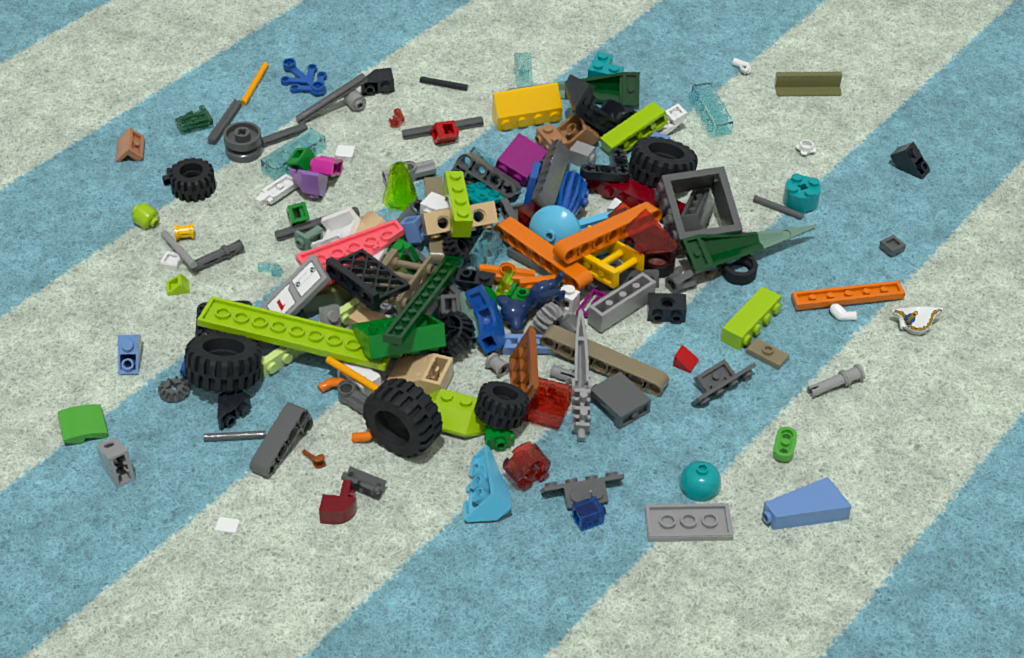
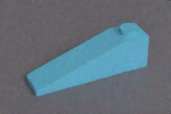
[463,445,512,522]

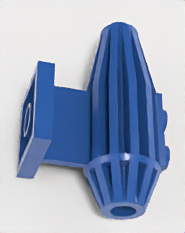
[523,161,589,216]

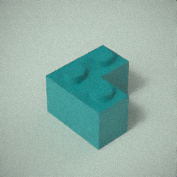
[587,52,624,78]

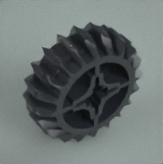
[430,310,476,358]

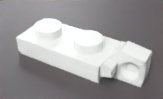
[255,174,299,209]

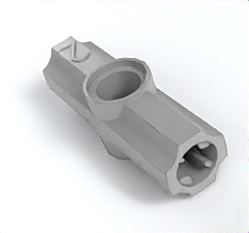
[382,159,436,186]

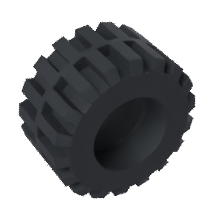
[169,158,216,202]
[474,381,529,429]

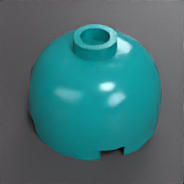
[679,461,721,502]

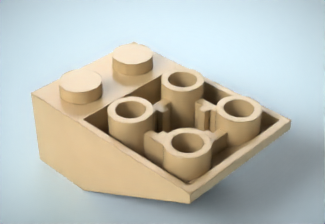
[387,353,453,395]

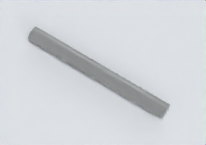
[161,230,197,268]

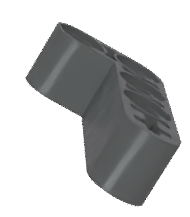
[451,152,521,198]
[249,402,313,478]

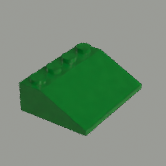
[351,313,446,361]

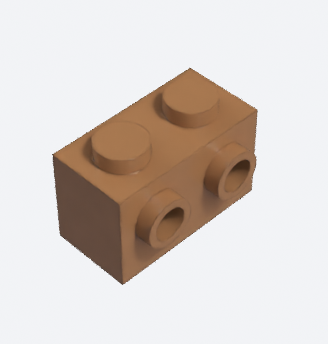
[535,124,568,150]

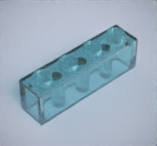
[689,82,733,138]
[261,128,326,181]

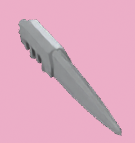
[572,308,592,441]

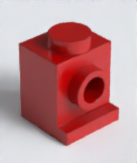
[430,120,459,145]

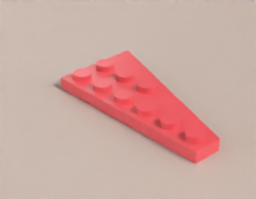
[295,219,404,292]

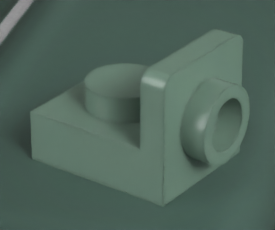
[294,225,323,251]

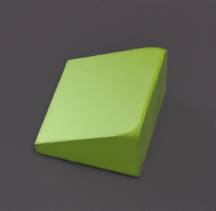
[166,273,190,296]

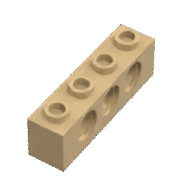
[420,201,498,239]

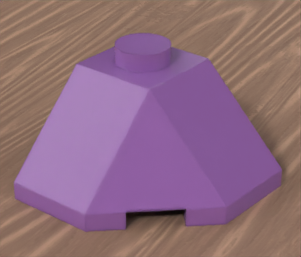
[289,169,328,199]

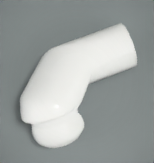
[732,58,751,75]

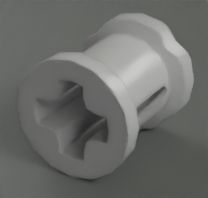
[485,353,511,377]

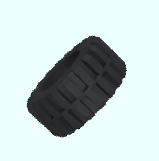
[629,137,698,189]
[184,332,262,393]
[363,378,443,458]

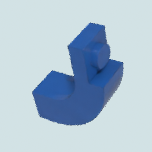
[465,284,505,354]

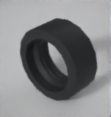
[642,245,676,278]
[722,255,758,286]

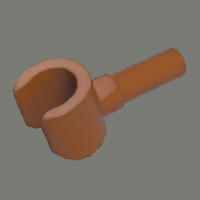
[302,449,326,469]

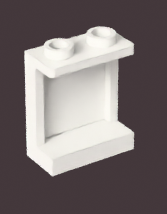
[311,207,361,249]

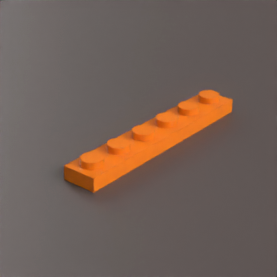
[791,281,905,310]

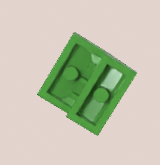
[57,404,108,444]

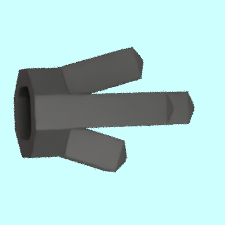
[665,265,699,294]

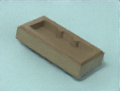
[746,338,789,370]

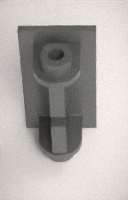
[341,466,387,500]

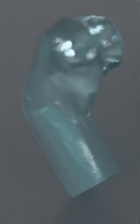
[258,262,283,277]

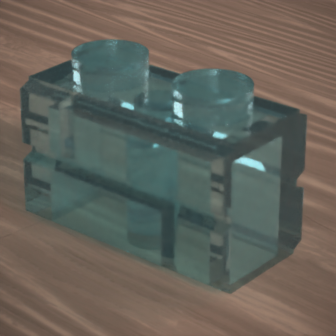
[469,229,503,270]

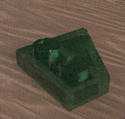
[175,105,213,132]

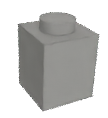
[569,140,597,167]

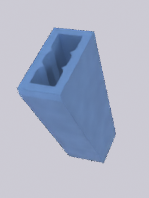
[762,477,852,530]

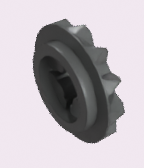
[158,376,190,402]

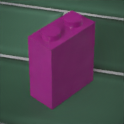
[495,133,547,187]

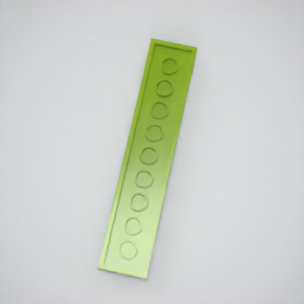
[197,296,391,371]

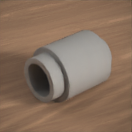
[344,89,366,111]

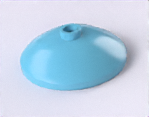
[529,205,581,246]

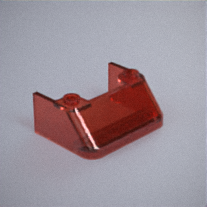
[607,196,680,255]

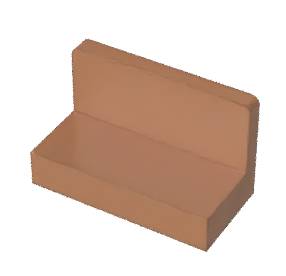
[116,128,144,162]

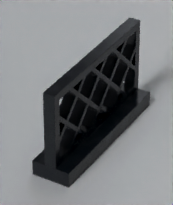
[326,248,410,311]

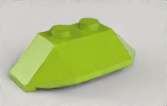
[429,388,488,437]

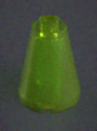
[383,161,418,211]

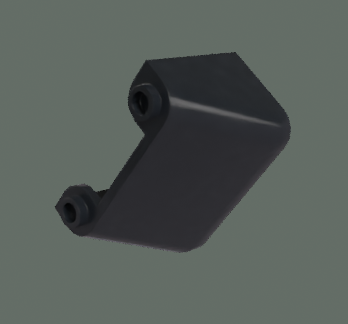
[565,74,637,133]

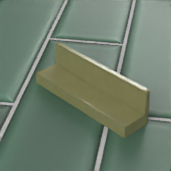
[774,72,842,97]

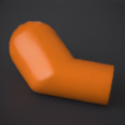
[317,377,345,393]
[352,428,375,443]

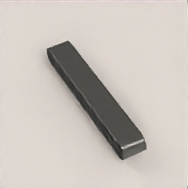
[532,139,571,208]

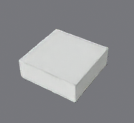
[335,145,355,162]
[159,251,183,271]

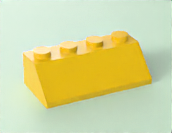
[492,82,563,131]

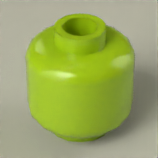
[131,203,159,229]

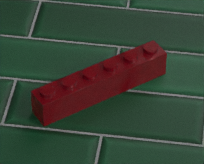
[586,164,686,223]

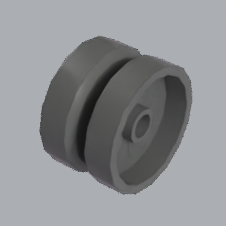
[223,121,263,163]

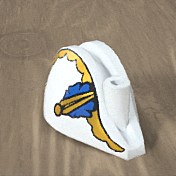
[892,307,943,335]

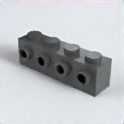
[681,188,714,232]

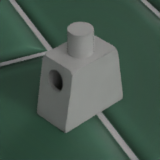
[97,438,136,488]

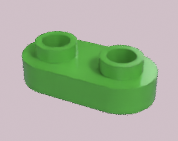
[773,427,797,462]

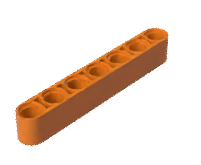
[552,202,662,264]
[494,216,593,291]

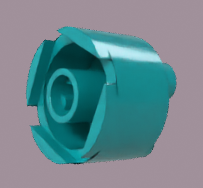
[783,173,821,214]

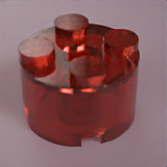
[503,441,551,491]

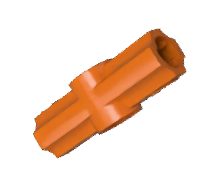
[478,262,535,287]

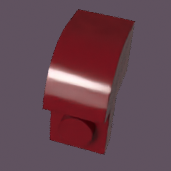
[319,480,357,525]

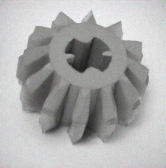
[532,302,564,334]

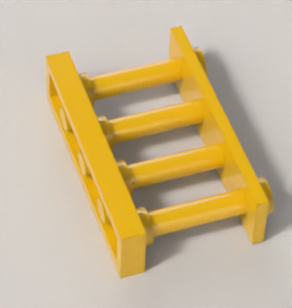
[576,225,645,289]

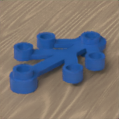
[281,58,327,95]

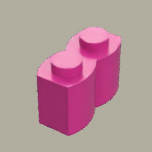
[310,155,343,177]

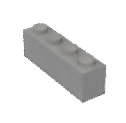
[588,272,656,332]

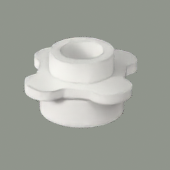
[796,140,816,155]

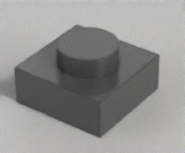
[879,235,906,257]

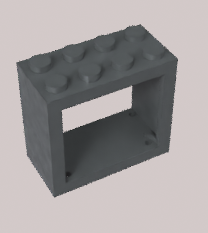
[654,166,743,255]

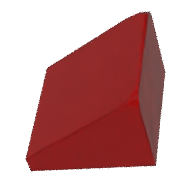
[673,345,699,373]

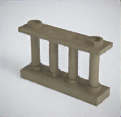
[359,248,435,315]

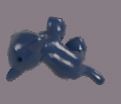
[496,271,565,331]

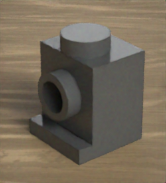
[438,294,461,315]

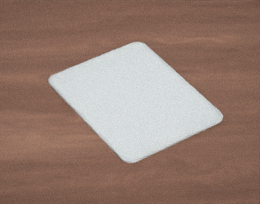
[215,517,239,533]

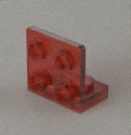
[524,377,572,430]

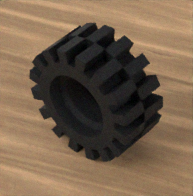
[442,234,476,265]

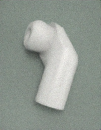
[830,303,857,321]

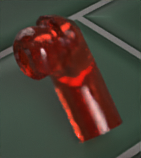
[389,108,405,127]

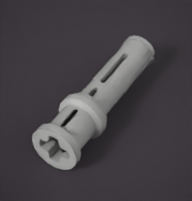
[807,364,865,398]

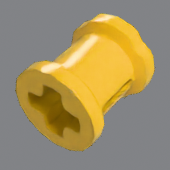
[174,223,195,241]

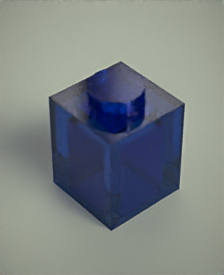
[572,496,606,532]

